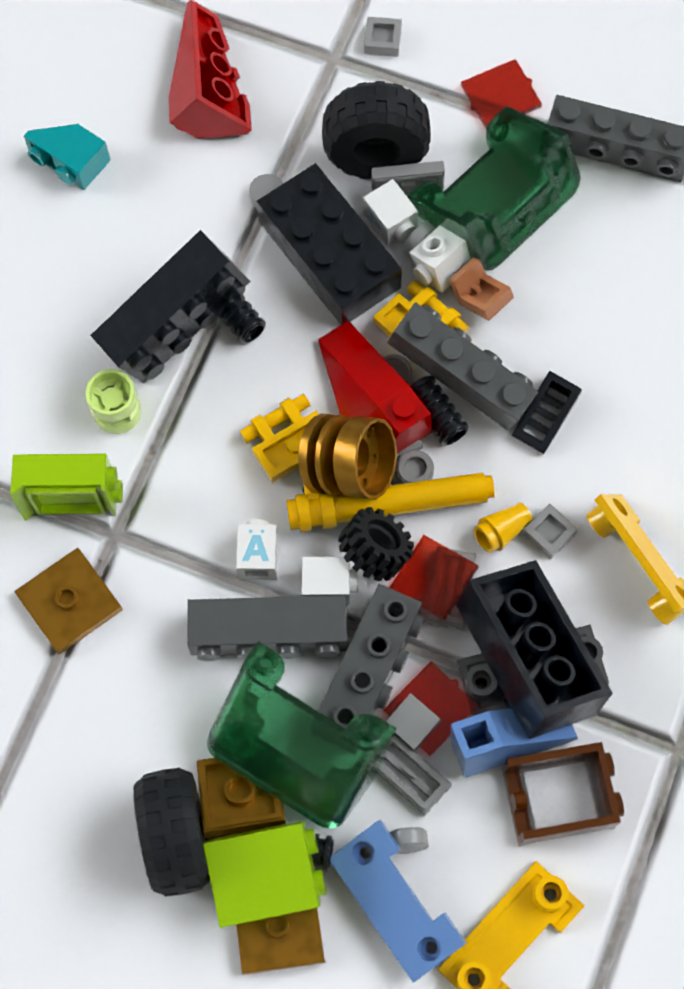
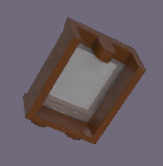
[502,742,624,847]

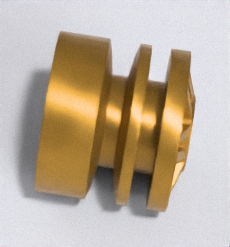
[298,413,397,500]

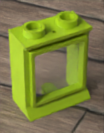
[10,453,123,521]

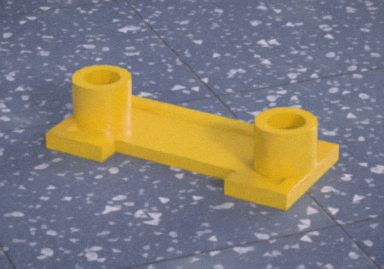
[586,494,684,625]
[438,861,585,989]

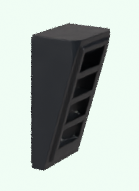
[511,371,582,455]

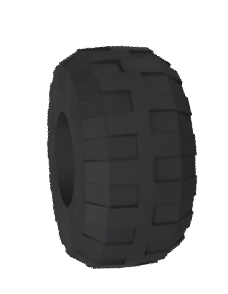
[322,81,431,180]
[133,767,210,897]

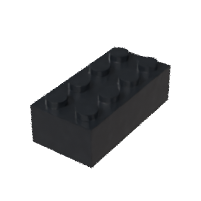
[256,163,402,325]
[90,230,251,383]
[455,560,613,739]

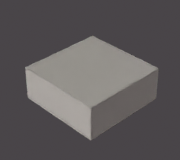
[364,16,402,57]
[523,503,578,559]
[385,693,442,751]

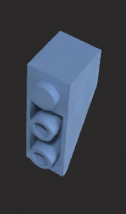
[450,708,578,778]

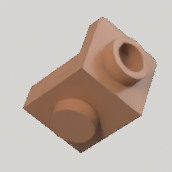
[450,257,514,321]

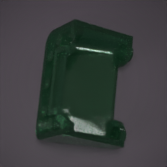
[407,106,581,271]
[207,641,397,828]

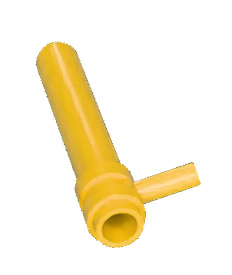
[286,472,495,533]

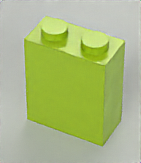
[203,820,327,928]

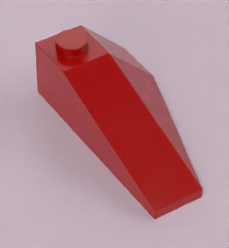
[168,0,252,139]
[318,321,432,453]

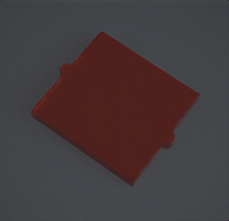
[461,59,542,131]
[389,535,479,621]
[383,661,478,757]

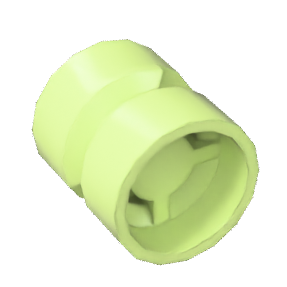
[85,369,141,434]

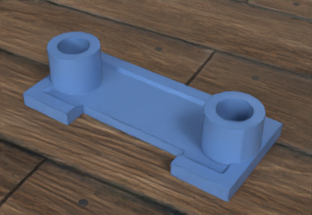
[330,820,467,983]

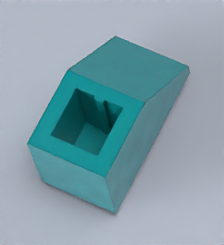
[23,124,111,190]

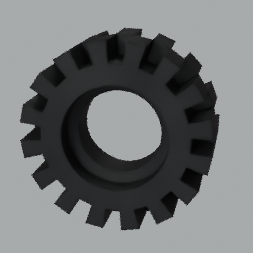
[338,507,414,581]

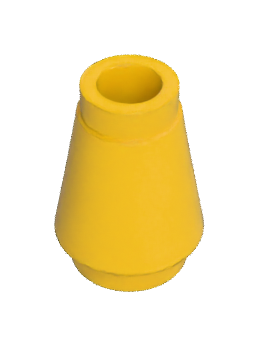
[473,502,532,553]

